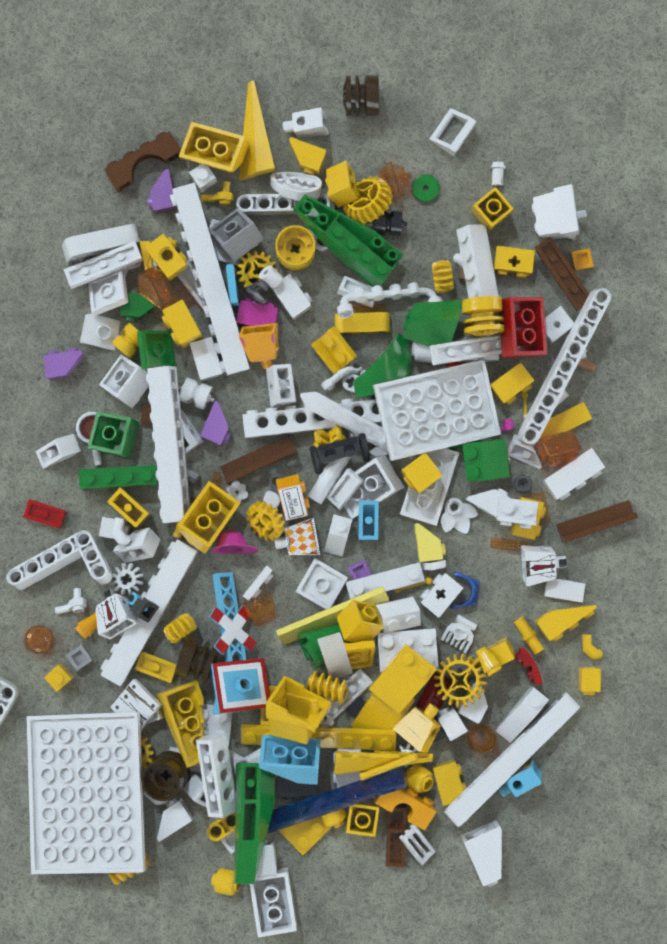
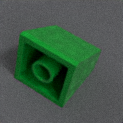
[402,300,462,346]

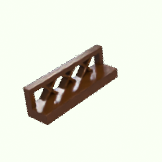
[534,237,589,312]
[220,435,297,484]
[556,500,638,543]

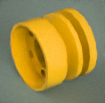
[275,225,315,271]
[461,296,504,337]

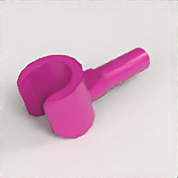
[500,419,514,432]

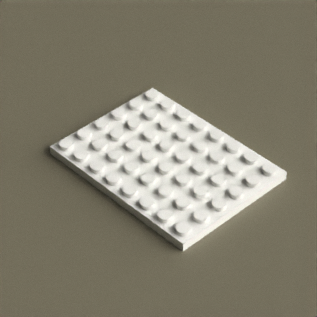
[27,712,146,874]

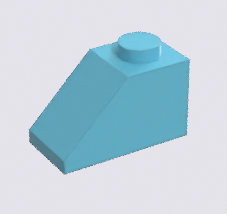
[358,501,379,540]

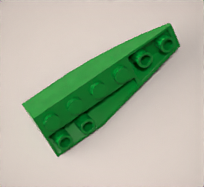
[293,194,403,287]
[234,763,275,884]

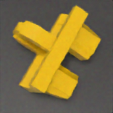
[313,425,347,447]

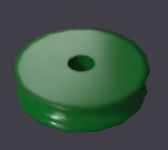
[412,174,440,202]

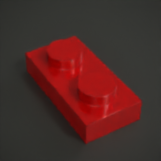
[23,499,66,529]

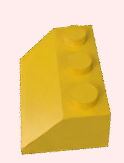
[179,122,249,173]
[176,481,241,554]

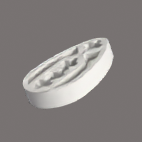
[270,172,322,201]

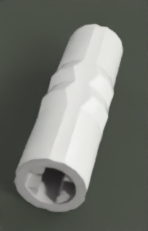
[308,457,351,504]

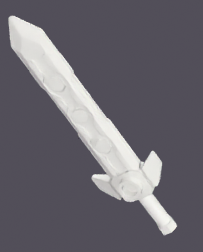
[300,392,417,460]

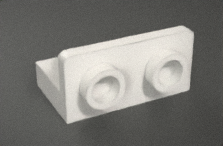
[496,497,538,529]

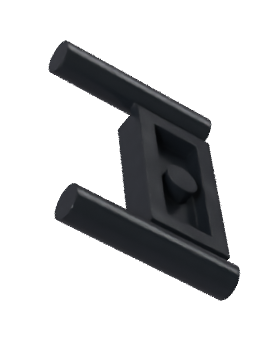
[309,433,370,474]

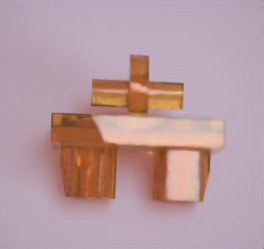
[378,161,412,198]

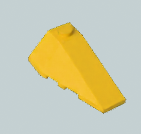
[156,680,204,768]

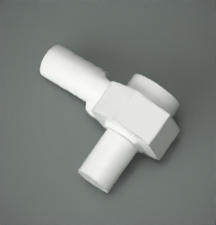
[55,588,87,615]

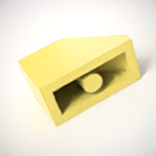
[414,523,446,562]

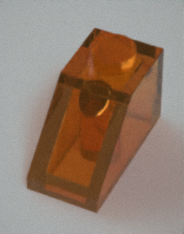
[137,267,177,310]

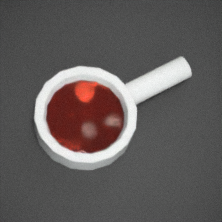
[76,412,102,466]

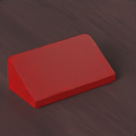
[416,672,453,716]

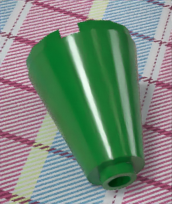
[297,624,350,670]

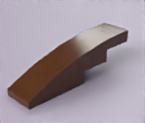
[386,784,407,867]

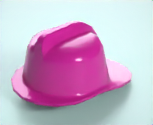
[211,530,258,554]

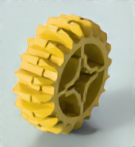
[343,176,393,225]
[434,654,487,707]

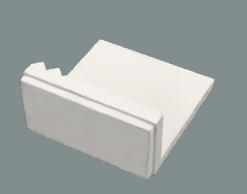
[80,314,121,351]

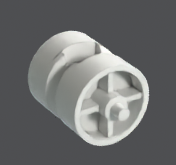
[178,377,214,410]

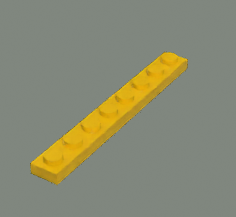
[241,724,396,751]

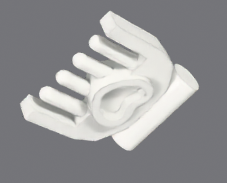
[441,614,477,653]

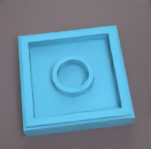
[226,264,240,309]

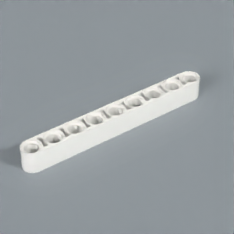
[518,288,611,444]
[444,692,580,827]

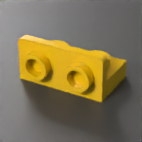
[311,326,357,374]

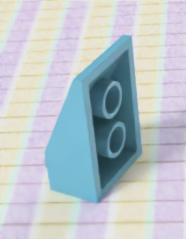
[259,735,321,785]

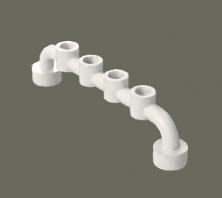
[337,282,443,318]

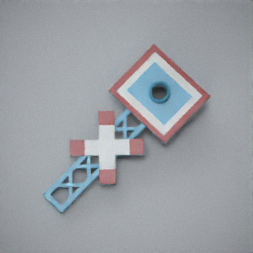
[209,572,270,715]

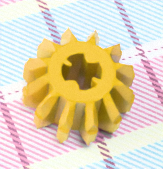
[432,260,454,293]
[163,613,197,643]

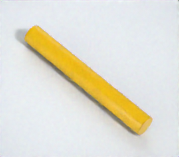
[359,753,417,781]

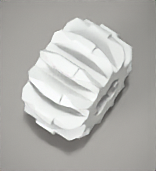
[111,563,144,595]

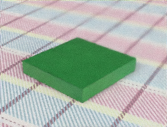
[137,330,176,370]

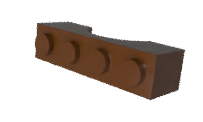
[104,131,181,192]

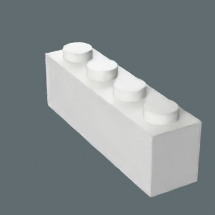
[456,225,498,298]

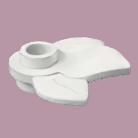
[441,498,478,533]

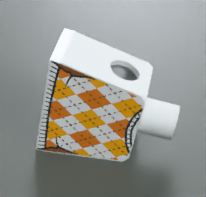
[275,518,320,555]

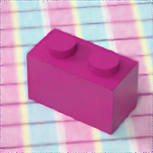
[236,298,279,327]

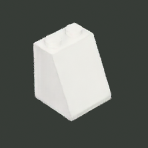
[461,820,502,887]

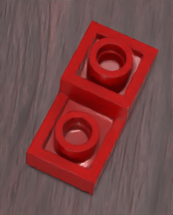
[516,646,543,685]

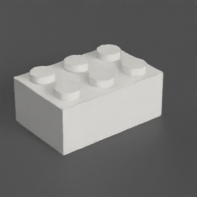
[377,628,439,672]
[250,867,297,937]

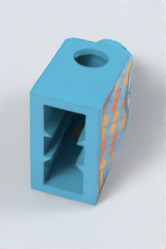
[498,758,542,797]

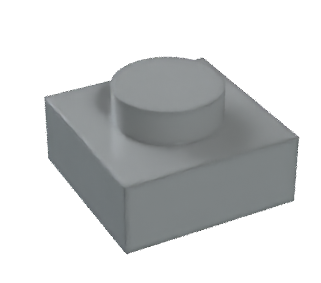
[66,644,93,671]

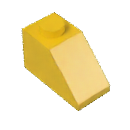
[289,137,326,176]

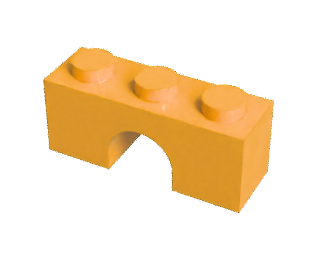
[373,777,437,831]

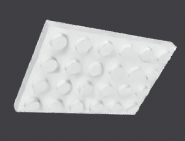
[373,359,501,461]

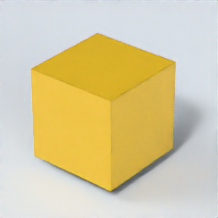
[471,187,514,232]
[401,452,443,494]
[337,600,384,643]
[346,799,379,837]

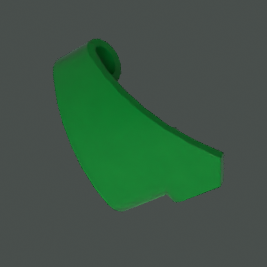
[353,333,412,398]

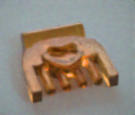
[243,591,276,626]

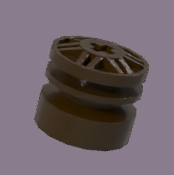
[343,75,379,116]
[175,635,219,683]
[141,751,191,801]

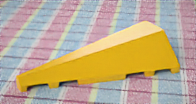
[239,80,275,181]
[334,750,433,775]

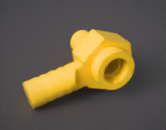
[201,181,234,206]

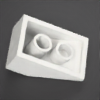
[333,455,404,519]

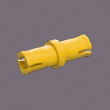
[513,616,545,655]

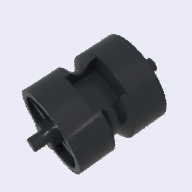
[369,211,407,236]

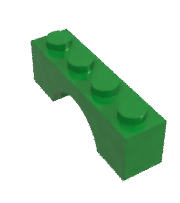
[79,465,159,490]

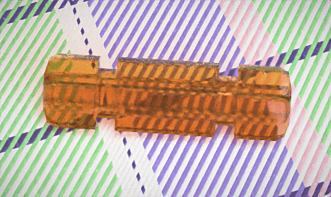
[352,304,386,313]
[490,538,528,551]

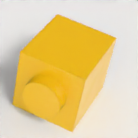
[44,663,74,692]
[578,667,601,695]

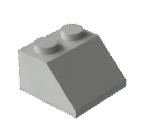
[209,208,264,262]

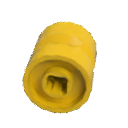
[112,323,139,359]

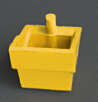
[266,676,332,744]

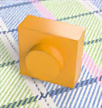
[570,248,594,271]

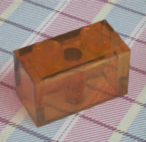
[533,429,582,467]

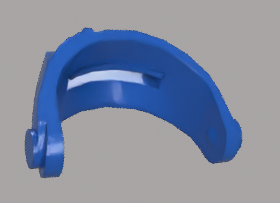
[449,572,480,609]

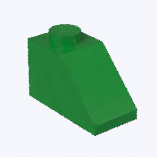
[120,292,163,322]

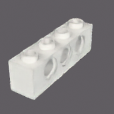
[196,734,236,818]

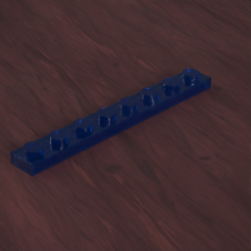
[267,767,407,834]

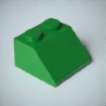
[87,411,140,459]
[462,439,510,482]

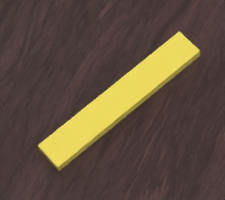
[276,586,390,645]

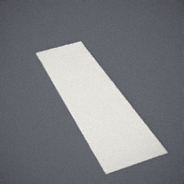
[317,632,353,679]

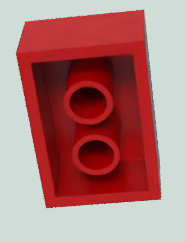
[499,297,547,358]

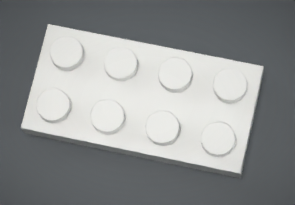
[400,448,459,526]

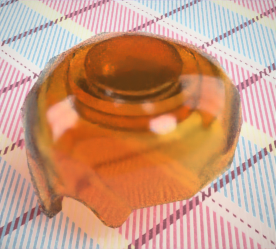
[23,625,54,654]
[467,723,498,754]

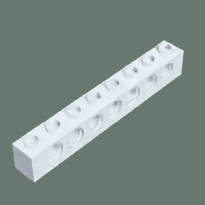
[242,397,381,439]

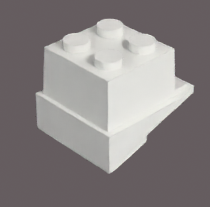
[532,184,587,241]

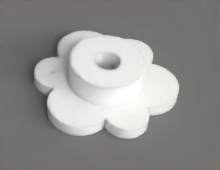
[227,481,248,502]

